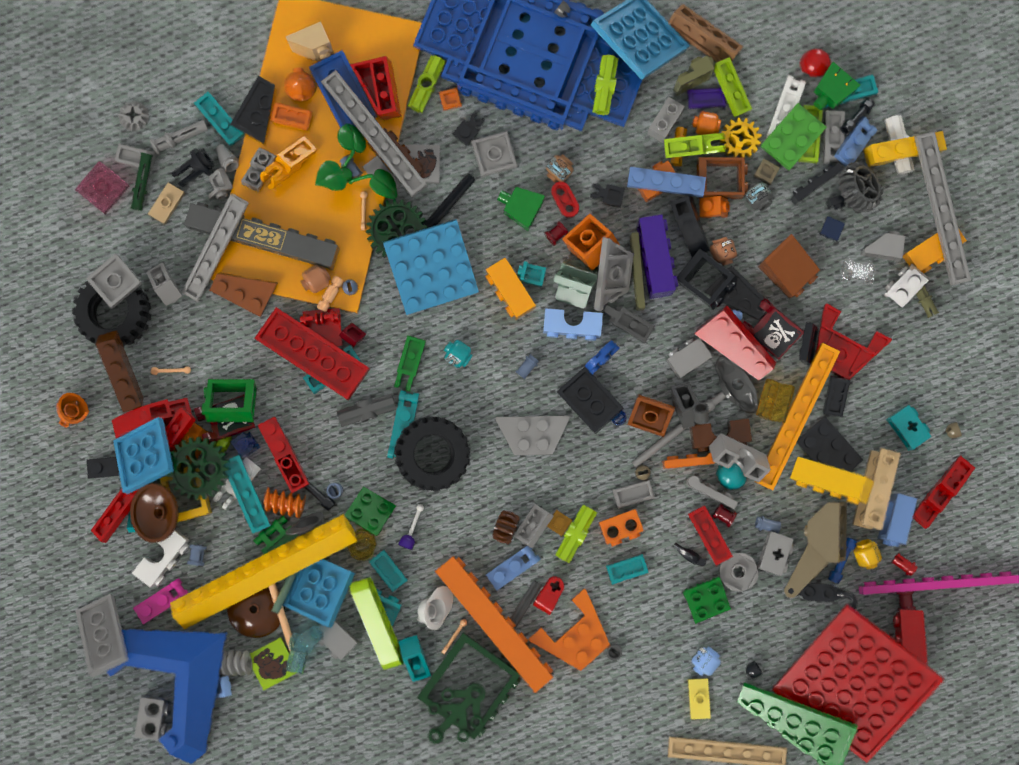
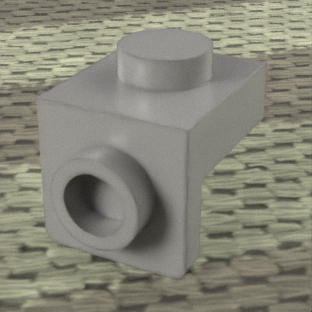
[208,168,233,200]

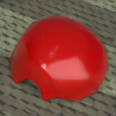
[800,49,831,77]

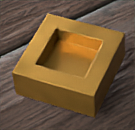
[547,510,572,536]

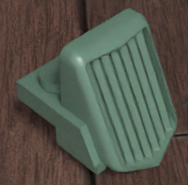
[553,259,599,308]

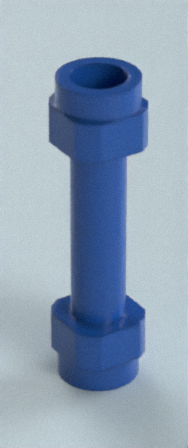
[828,537,857,584]

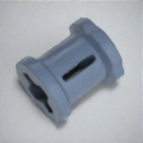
[187,544,207,566]

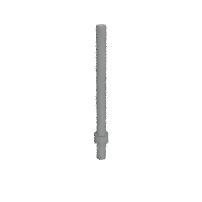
[631,391,726,468]

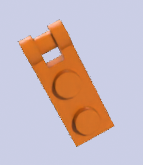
[662,453,715,469]

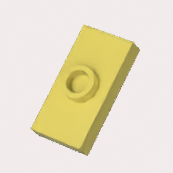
[688,678,711,719]

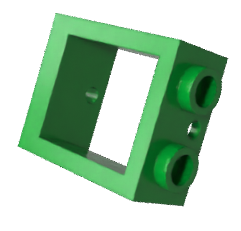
[202,379,257,422]

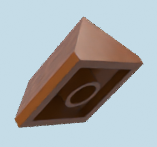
[627,395,675,437]

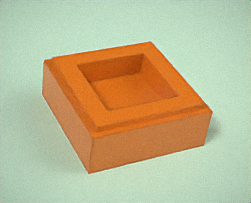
[439,87,462,111]

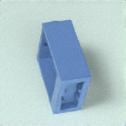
[877,493,917,547]

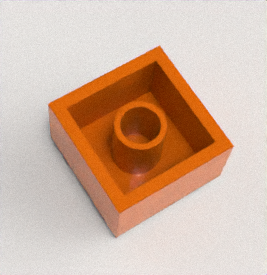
[562,213,620,271]

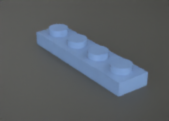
[627,167,706,198]

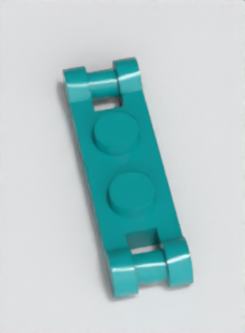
[387,390,420,459]

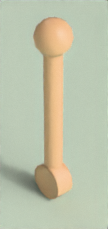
[360,191,368,230]
[151,366,191,375]
[441,619,467,654]

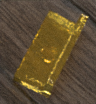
[756,379,795,423]

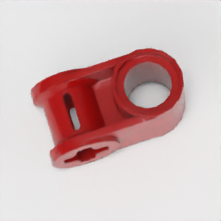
[533,576,564,615]

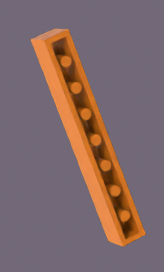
[435,556,553,693]

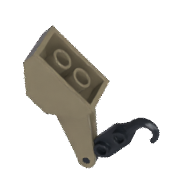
[784,501,858,609]

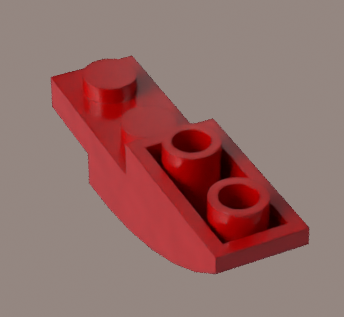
[112,398,192,439]
[257,416,309,493]

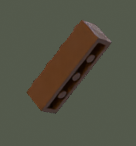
[96,330,144,413]

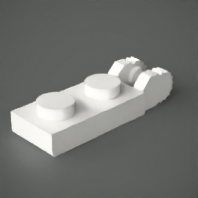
[213,457,262,510]

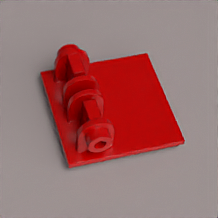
[300,308,342,346]

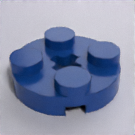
[585,340,620,375]

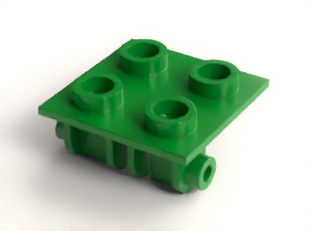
[344,486,396,536]
[683,577,731,624]

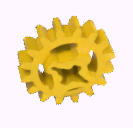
[720,117,762,158]

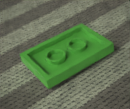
[760,103,827,171]

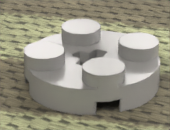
[719,553,758,592]

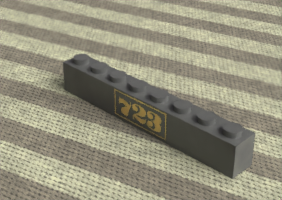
[184,202,340,270]

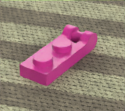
[133,578,189,624]

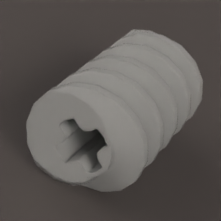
[218,650,253,676]

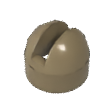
[945,422,962,438]
[635,465,651,480]

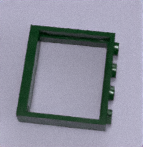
[417,632,521,740]

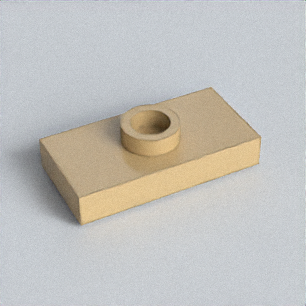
[148,182,185,225]

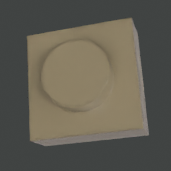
[754,159,780,185]

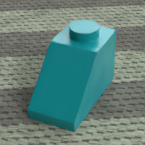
[399,635,431,682]

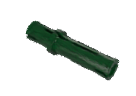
[130,152,153,211]

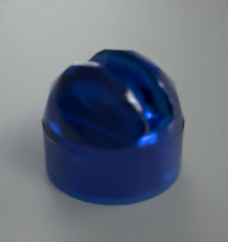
[612,411,627,426]

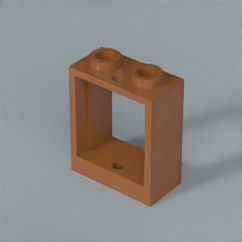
[697,157,748,199]

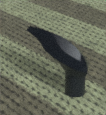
[674,543,706,566]

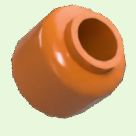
[692,111,721,135]

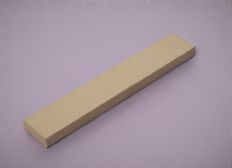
[668,736,787,765]

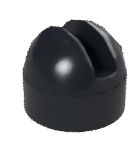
[746,661,763,678]

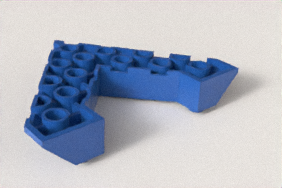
[107,629,227,764]

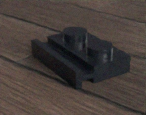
[799,322,819,365]

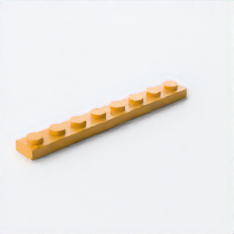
[754,343,840,490]

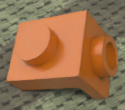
[699,196,730,218]

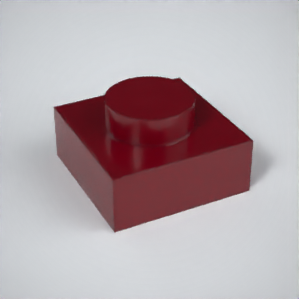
[339,323,366,347]

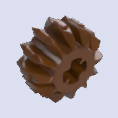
[492,510,520,544]

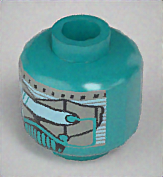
[443,340,473,368]

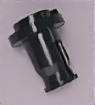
[172,148,214,188]

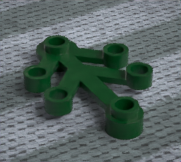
[428,683,486,744]

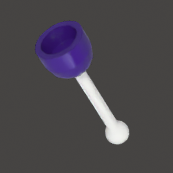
[398,504,424,550]

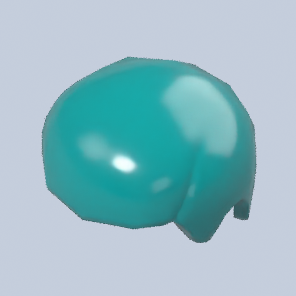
[716,463,747,490]

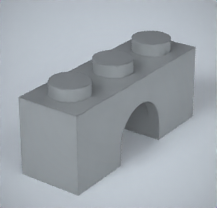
[709,434,771,482]

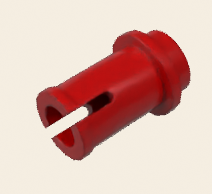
[891,553,918,576]

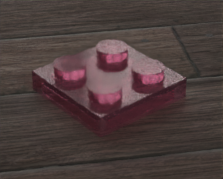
[75,161,130,214]

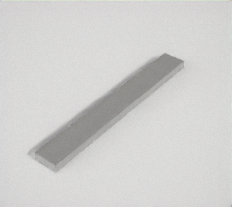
[321,70,428,198]
[914,131,971,286]

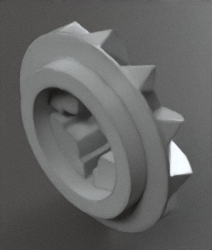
[118,100,149,131]

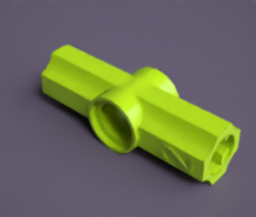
[408,55,446,113]
[592,55,618,115]
[555,505,597,563]

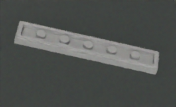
[181,193,249,302]

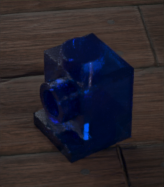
[230,432,261,458]

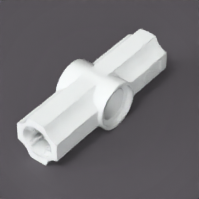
[884,115,915,175]

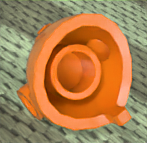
[284,68,316,101]
[56,392,89,427]

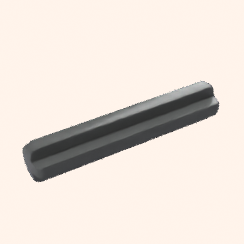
[510,581,542,629]

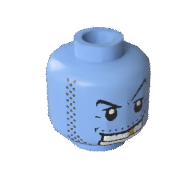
[692,646,721,676]

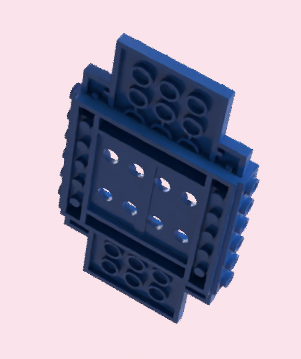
[413,0,642,131]

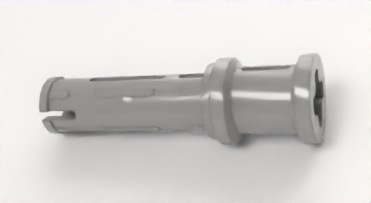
[150,120,208,155]

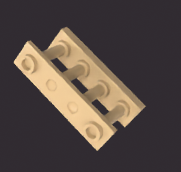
[852,448,901,530]

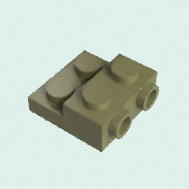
[673,55,715,96]

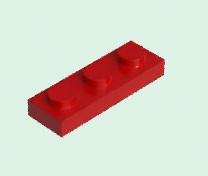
[688,505,733,566]

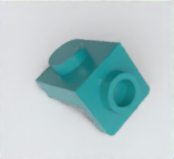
[517,261,546,287]

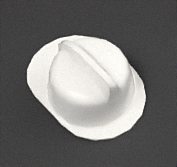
[417,586,453,630]

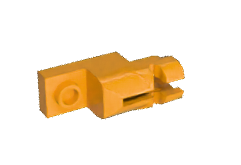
[260,136,317,189]

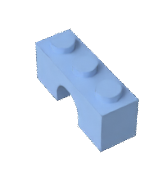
[543,308,603,341]

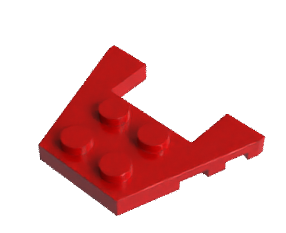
[815,303,892,379]

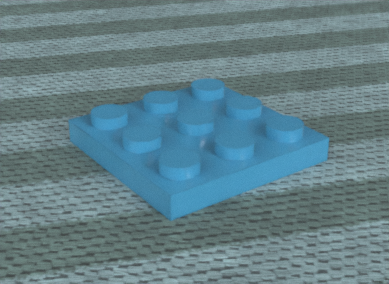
[113,417,174,494]
[283,559,355,628]

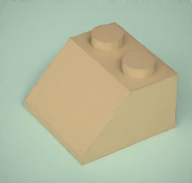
[286,21,334,61]

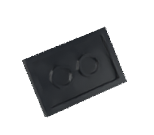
[557,367,624,435]
[796,416,863,472]

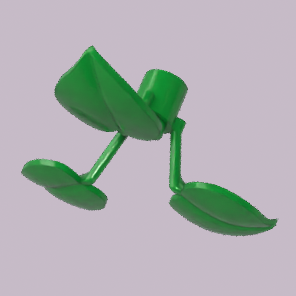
[315,123,397,199]

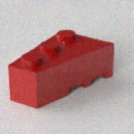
[350,56,402,121]
[893,610,928,665]

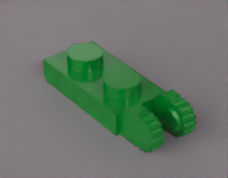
[394,335,426,392]

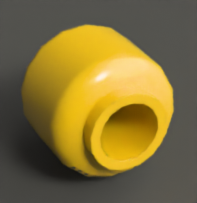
[853,539,882,570]

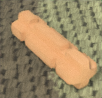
[317,276,344,312]

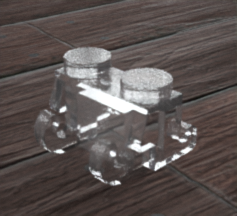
[840,259,875,287]

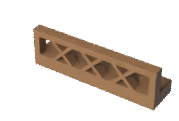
[668,4,743,62]

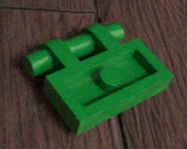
[253,515,299,554]

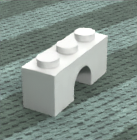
[132,529,190,587]

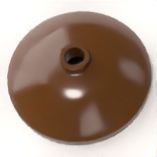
[130,483,179,543]
[227,587,285,638]

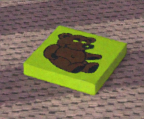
[250,637,299,690]

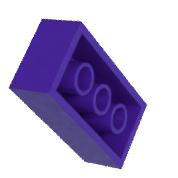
[636,214,678,299]

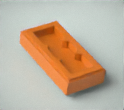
[271,102,313,131]

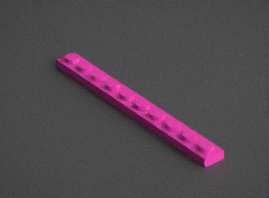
[859,571,1019,595]

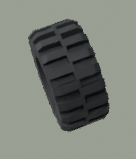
[72,281,151,348]
[394,417,471,491]

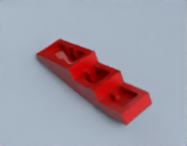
[913,455,975,529]

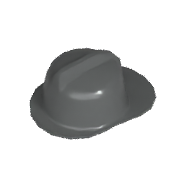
[285,512,324,536]

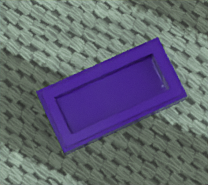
[687,88,726,109]

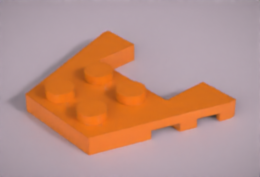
[528,588,610,671]

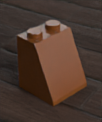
[758,234,820,299]

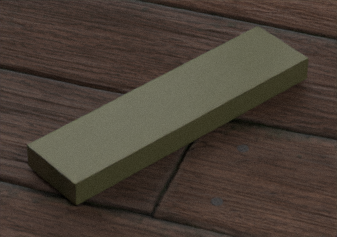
[629,232,645,311]

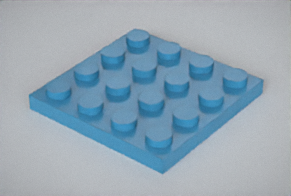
[591,0,690,80]
[383,219,479,315]

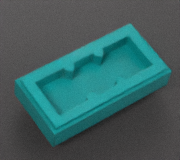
[369,550,408,592]
[606,554,649,585]

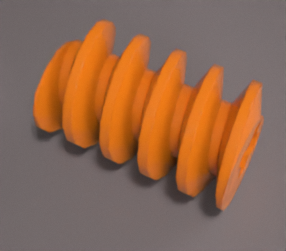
[263,487,306,518]

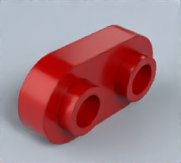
[551,182,579,218]

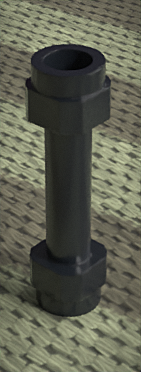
[840,98,875,135]
[304,478,336,511]

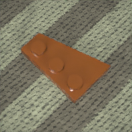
[209,273,278,317]

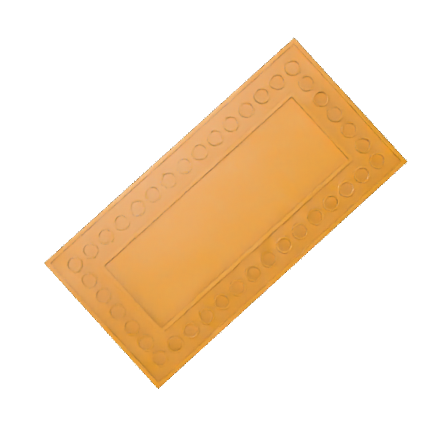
[210,0,422,314]

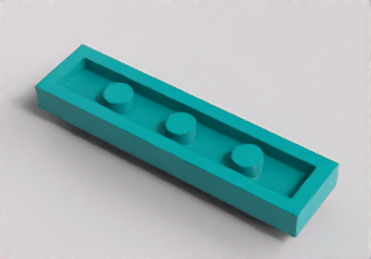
[225,455,271,534]

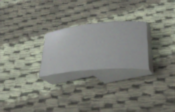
[241,147,276,192]

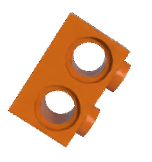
[598,509,644,546]

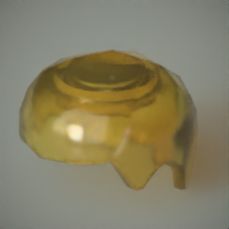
[347,529,377,561]

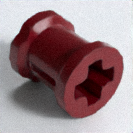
[544,221,569,246]
[712,503,737,527]
[896,591,916,611]

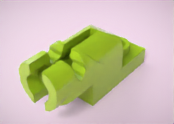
[664,133,726,158]

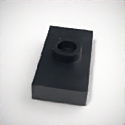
[823,376,851,417]

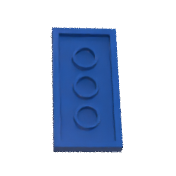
[309,50,377,128]

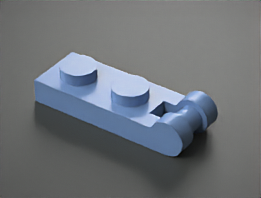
[834,116,878,167]
[486,546,541,591]

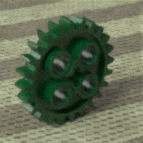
[366,199,428,259]
[166,436,231,500]

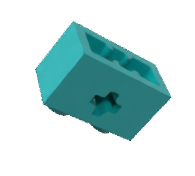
[886,405,932,451]

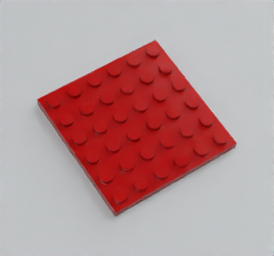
[772,604,944,763]

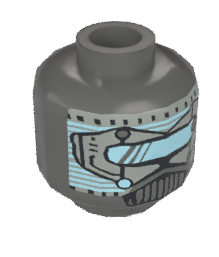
[745,182,773,211]

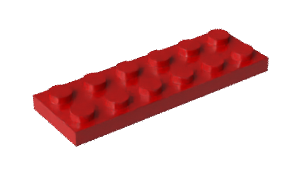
[254,307,370,401]

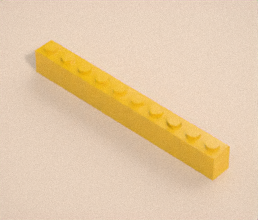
[170,514,357,630]

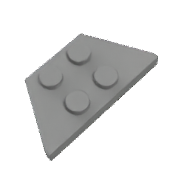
[594,237,634,311]
[496,416,570,456]

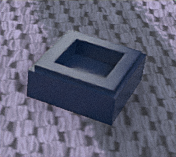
[819,216,845,242]

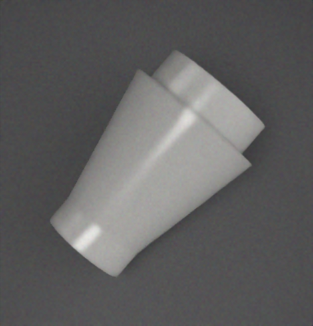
[215,144,239,172]

